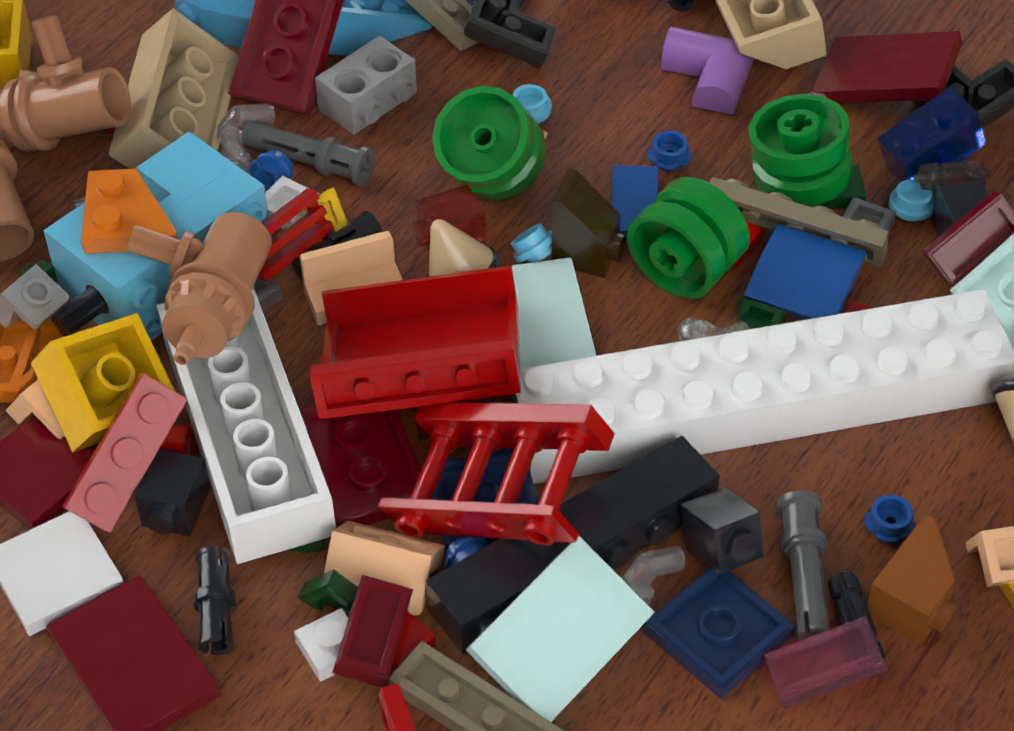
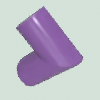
[661,27,754,115]

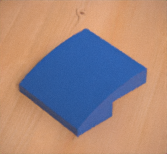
[744,224,867,321]

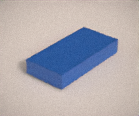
[612,165,658,242]

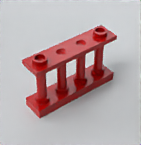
[378,403,615,545]

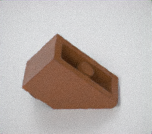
[867,514,956,646]

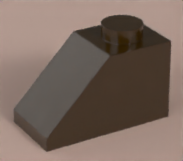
[552,168,626,278]

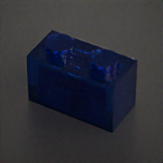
[877,86,986,185]

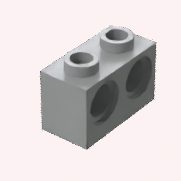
[315,35,417,135]

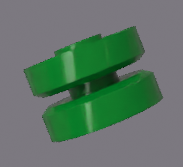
[432,86,547,201]
[748,94,853,207]
[627,176,750,300]

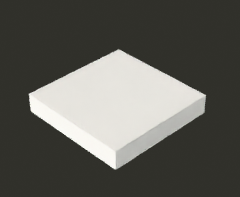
[0,511,124,636]

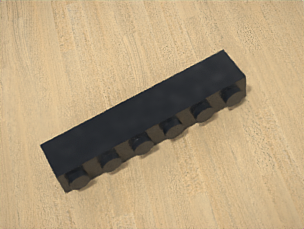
[425,435,720,655]

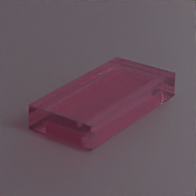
[764,616,887,708]

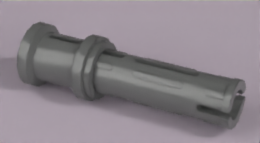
[242,120,376,187]
[776,490,833,646]

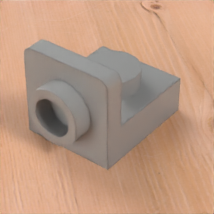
[0,264,69,330]

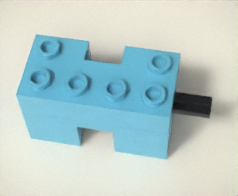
[43,131,272,340]

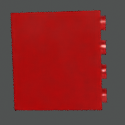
[309,265,521,419]

